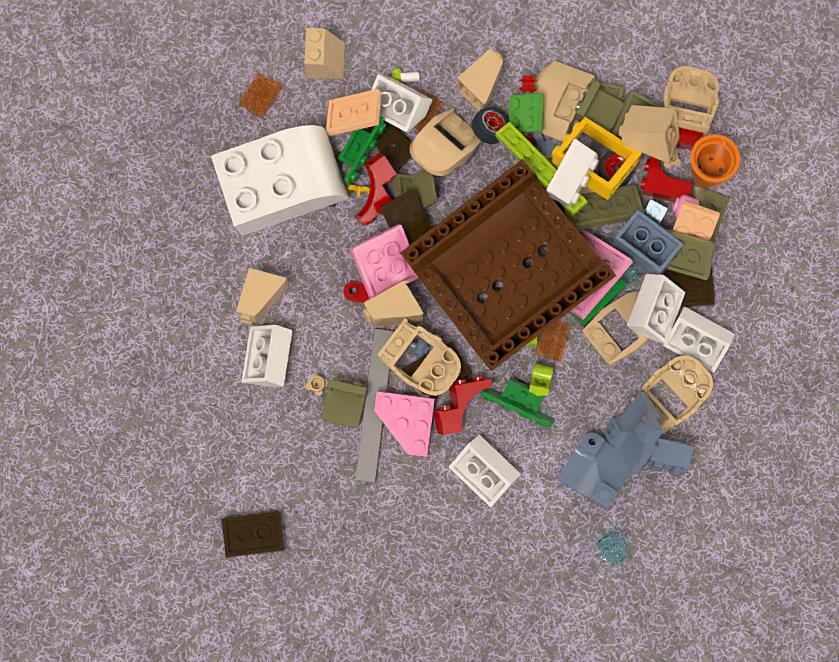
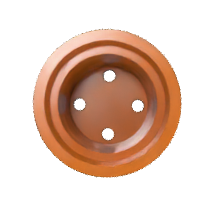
[690,134,740,188]

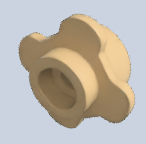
[662,148,681,168]
[306,373,328,396]

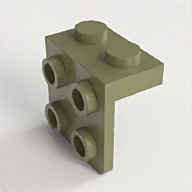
[574,80,624,132]
[393,169,437,210]
[321,378,367,428]

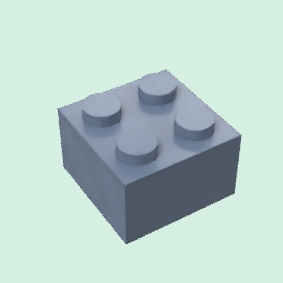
[647,438,694,476]

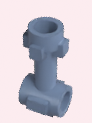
[408,339,429,358]

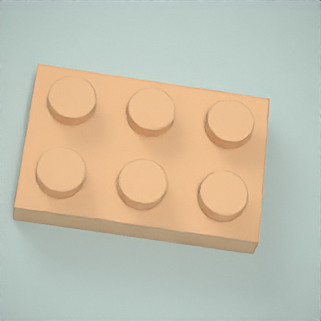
[326,89,382,136]
[673,201,720,241]

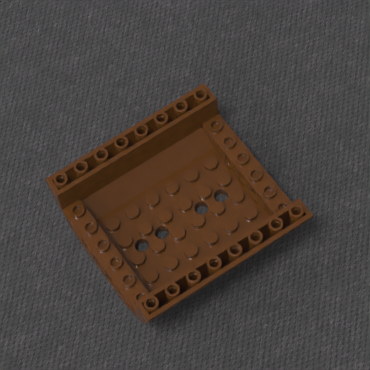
[400,159,617,372]

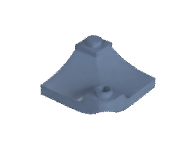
[605,391,664,474]
[557,433,631,510]

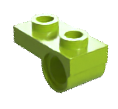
[529,363,554,396]

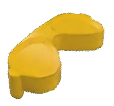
[346,185,370,197]

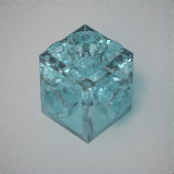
[595,531,628,568]

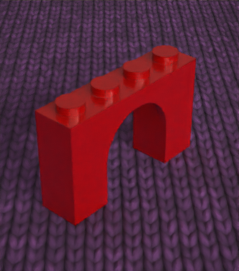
[640,127,703,202]

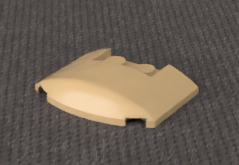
[532,60,595,142]

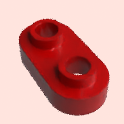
[343,282,370,304]

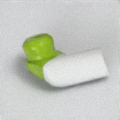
[391,68,419,82]

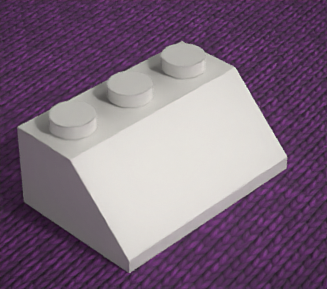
[371,74,433,132]
[546,139,599,207]
[626,274,685,344]
[663,307,735,373]
[241,325,292,387]
[449,435,521,507]

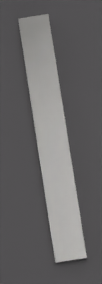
[356,329,394,483]

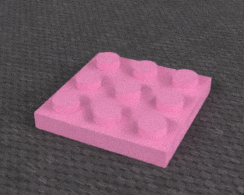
[350,224,418,299]

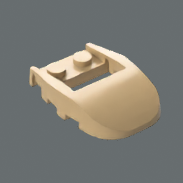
[662,66,719,136]
[410,108,482,176]
[581,291,651,367]
[377,318,461,395]
[631,355,713,435]

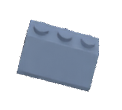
[612,210,684,275]

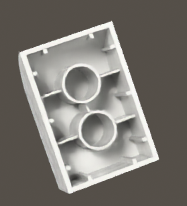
[211,125,349,236]

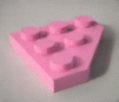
[374,391,435,457]

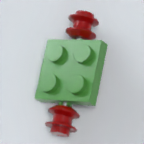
[509,75,543,143]

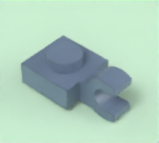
[532,132,555,156]

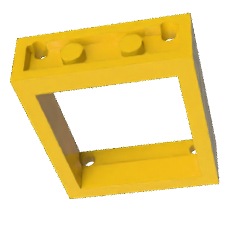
[551,117,642,200]

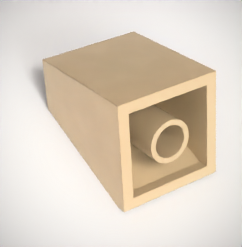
[304,28,345,79]
[457,48,503,111]
[619,105,680,162]
[236,268,288,326]
[362,280,423,327]

